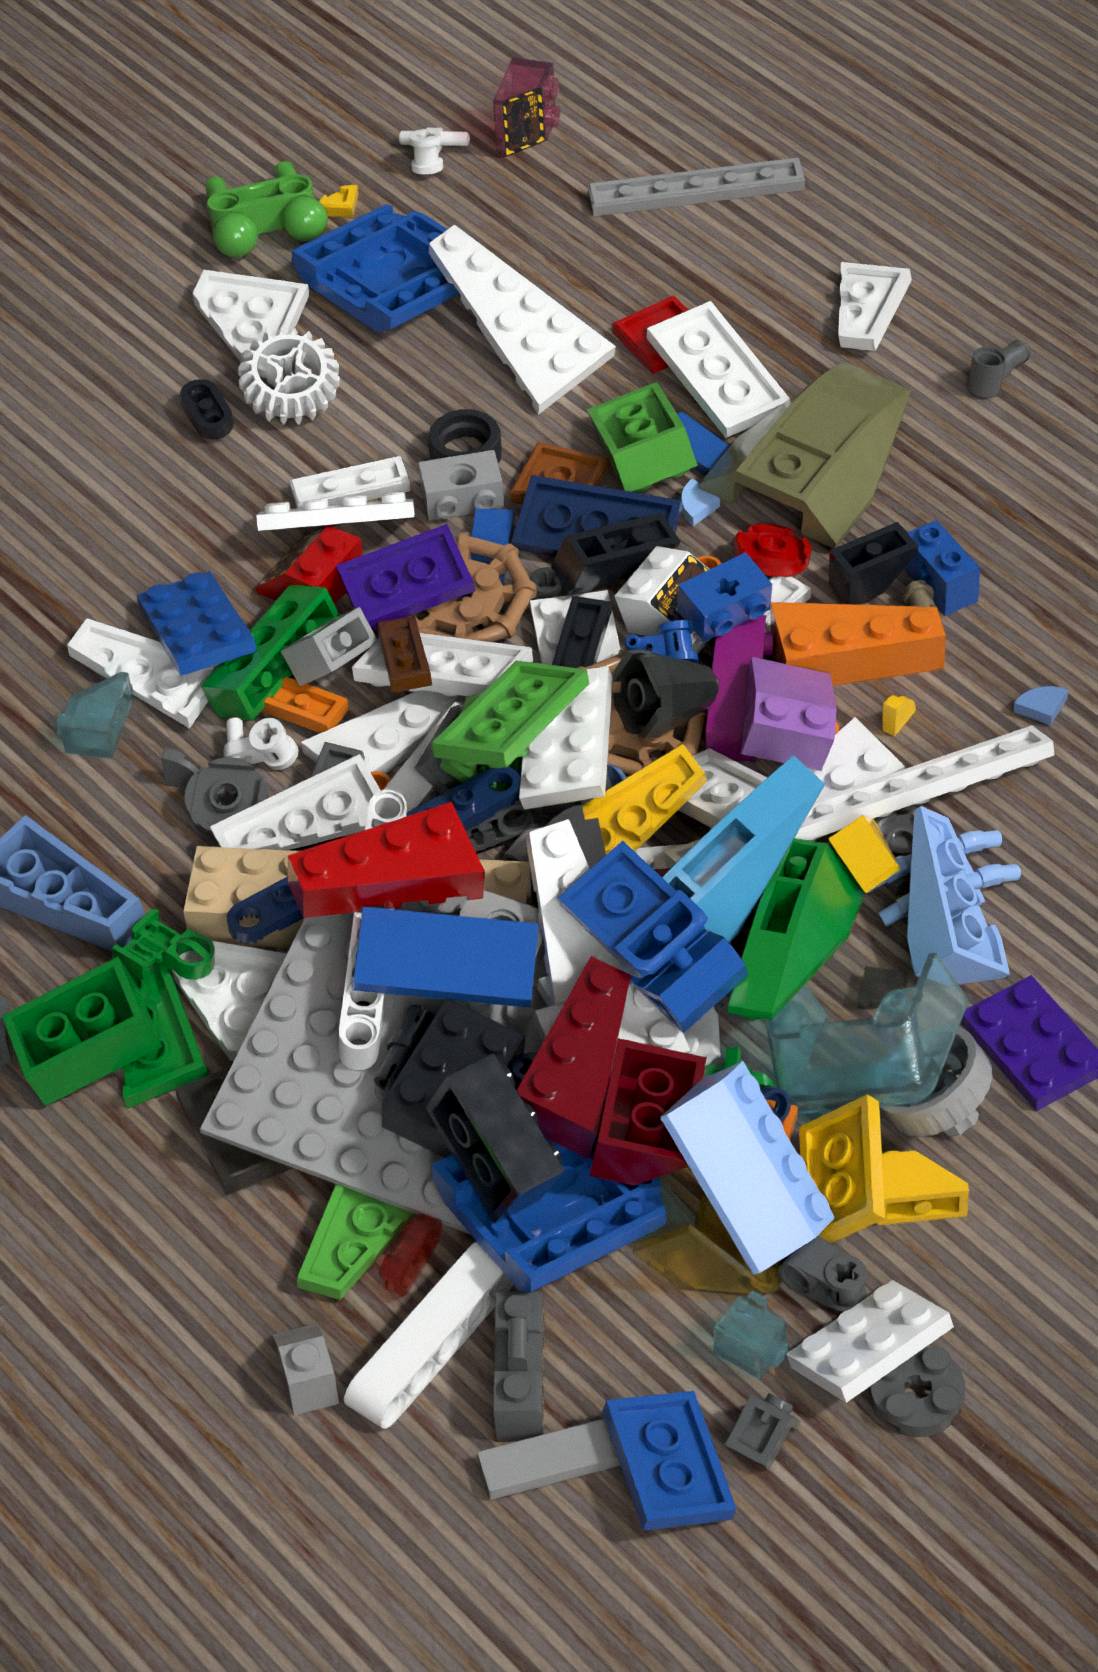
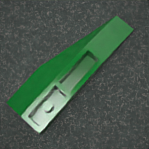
[728,838,865,1021]

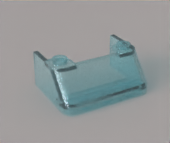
[766,953,969,1114]

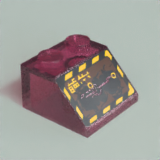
[493,57,561,158]

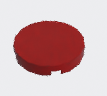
[733,524,812,577]

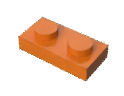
[261,677,349,733]

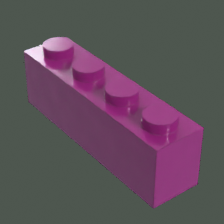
[706,615,774,762]

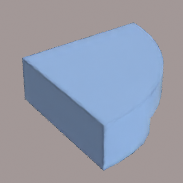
[681,478,720,526]

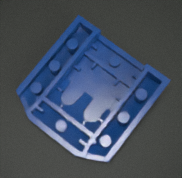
[292,204,460,333]
[431,1137,666,1292]

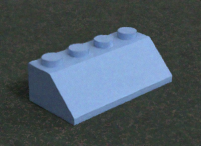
[660,1061,835,1275]

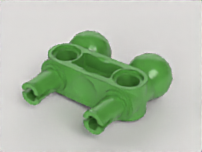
[205,161,328,258]

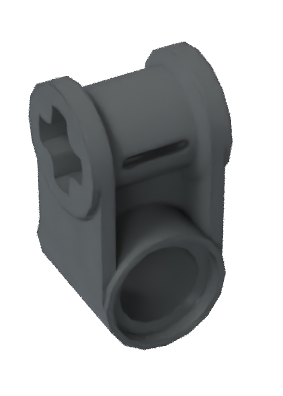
[778,1236,867,1315]

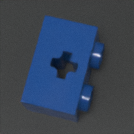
[904,520,980,616]
[677,552,772,642]

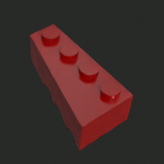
[288,802,485,918]

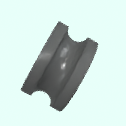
[530,567,566,600]

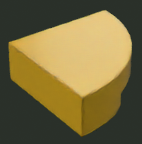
[319,185,359,218]
[882,695,916,736]

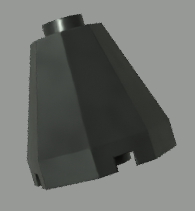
[614,650,719,739]

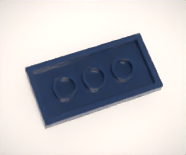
[512,475,683,570]

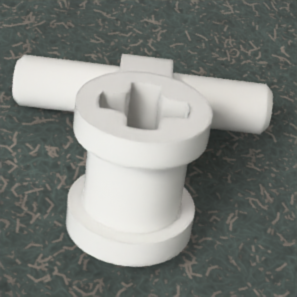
[399,127,470,174]
[224,717,299,770]

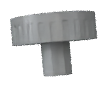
[872,1025,993,1137]

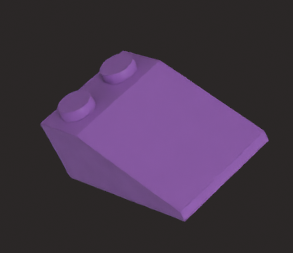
[741,657,837,771]

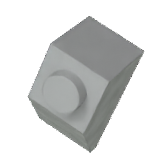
[272,1324,339,1415]

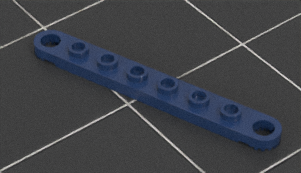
[227,767,521,944]

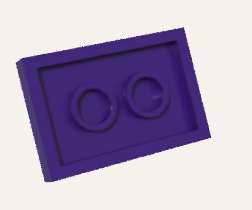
[336,524,476,630]
[960,975,1098,1111]

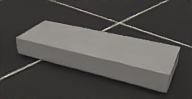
[477,1419,620,1500]

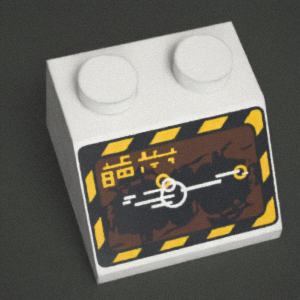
[615,546,710,644]

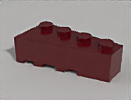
[517,956,631,1159]

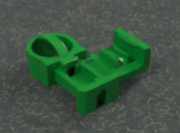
[112,909,215,980]

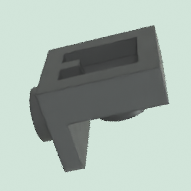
[725,1393,801,1469]

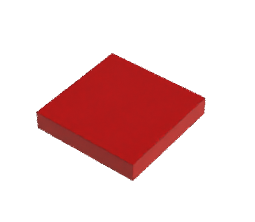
[612,295,688,374]

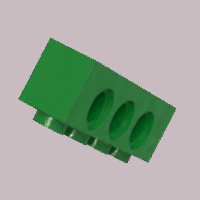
[201,584,340,721]

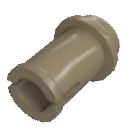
[903,580,942,622]

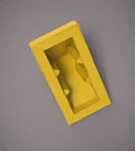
[829,815,901,893]

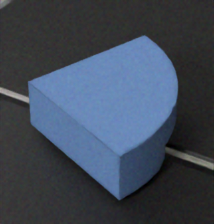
[1013,686,1068,726]

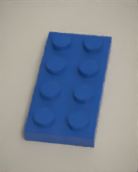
[136,571,257,676]

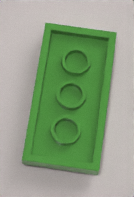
[431,660,589,768]

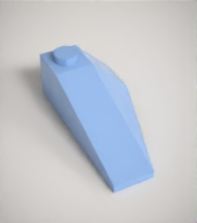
[907,806,1010,987]

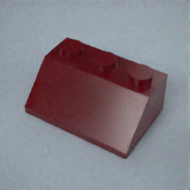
[589,1038,707,1185]

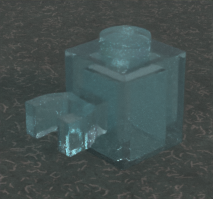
[714,1290,789,1380]

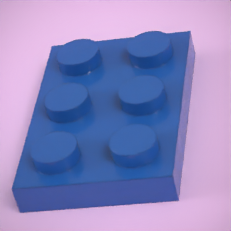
[602,1391,737,1531]

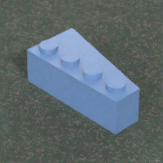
[0,815,146,951]

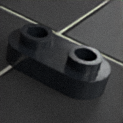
[180,379,233,439]

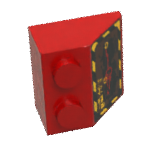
[256,525,363,605]

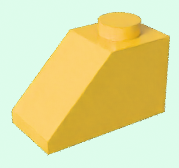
[877,1151,969,1225]

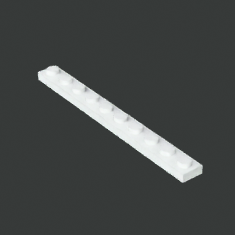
[665,725,1054,868]

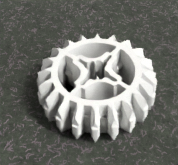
[238,327,340,425]

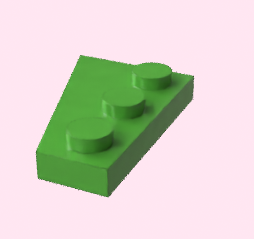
[297,1184,417,1300]

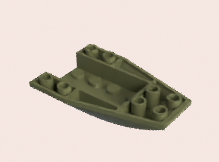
[699,362,911,549]

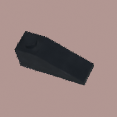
[551,513,681,596]

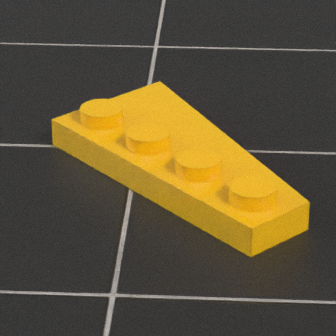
[582,744,707,854]

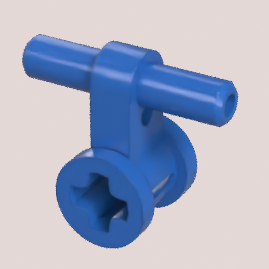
[625,620,699,663]

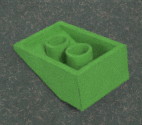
[587,382,698,492]

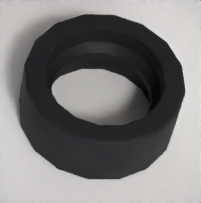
[428,409,502,463]

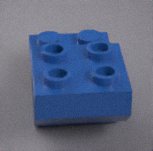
[558,840,748,1033]

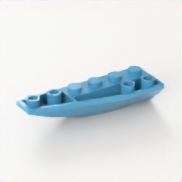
[662,755,825,944]

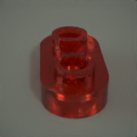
[379,1213,442,1297]

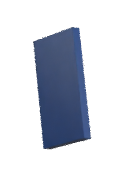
[353,906,539,1008]

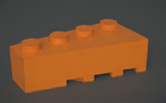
[770,602,946,686]

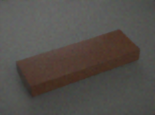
[376,616,432,693]

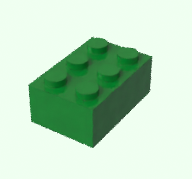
[2,956,163,1106]

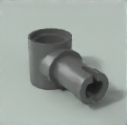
[967,340,1031,398]

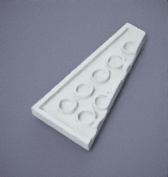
[428,225,616,415]

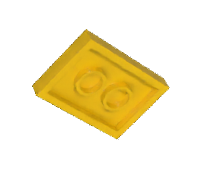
[799,1094,885,1244]

